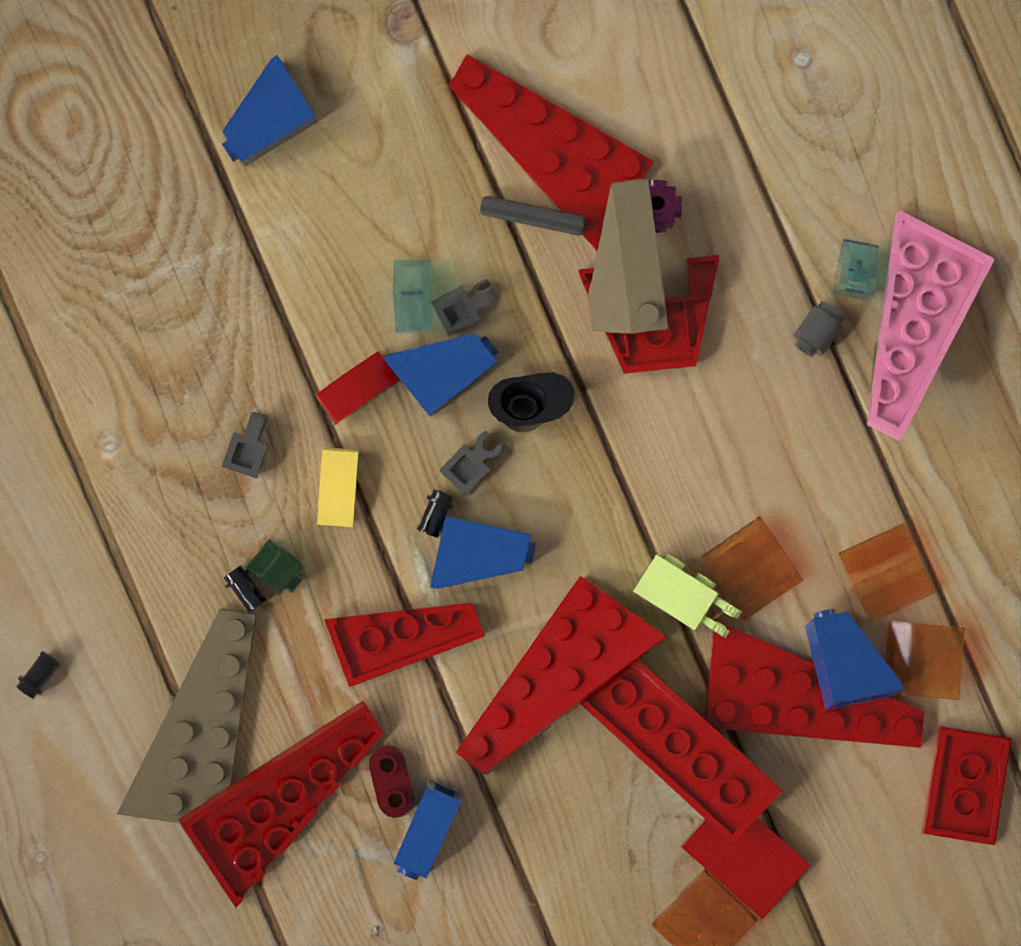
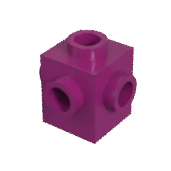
[648,180,682,233]

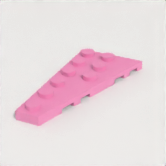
[867,209,995,442]

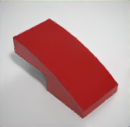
[315,351,399,425]

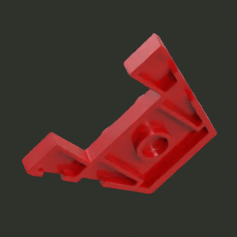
[578,255,719,374]

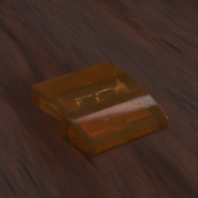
[700,516,803,621]
[838,523,936,623]
[885,621,965,700]
[652,869,757,946]

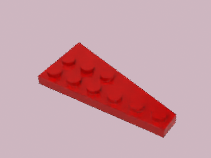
[449,54,654,252]
[455,576,669,775]
[705,620,924,748]
[178,701,384,908]

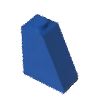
[222,55,318,166]
[384,333,499,417]
[430,516,536,589]
[805,609,903,710]
[393,780,462,880]

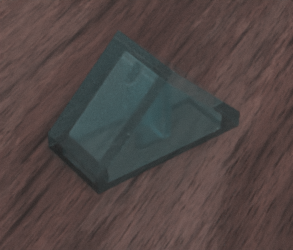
[832,238,879,301]
[393,259,432,333]

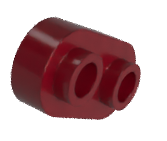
[369,745,414,818]

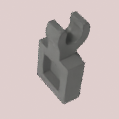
[431,279,498,336]
[222,412,269,478]

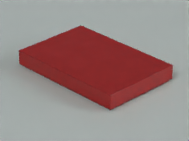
[922,726,1012,845]
[681,819,810,919]

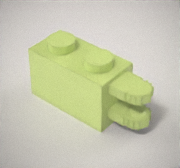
[633,553,742,638]

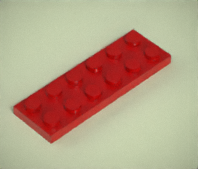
[581,660,783,845]

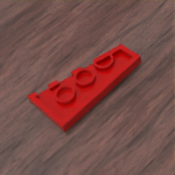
[324,602,485,687]

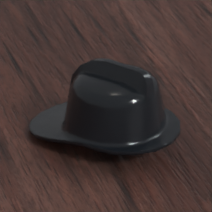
[488,372,575,433]

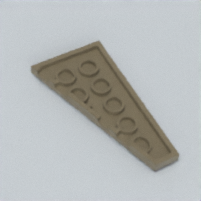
[117,609,256,823]

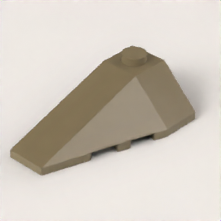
[588,178,668,334]

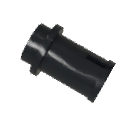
[417,489,454,538]
[224,565,267,613]
[16,651,61,699]

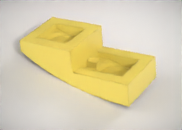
[317,447,359,527]

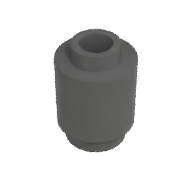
[793,301,845,357]

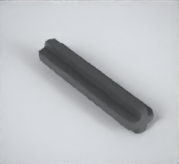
[480,196,586,236]

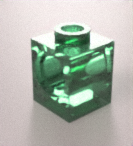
[246,539,305,595]

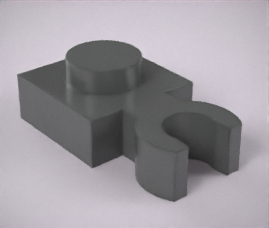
[439,431,503,495]

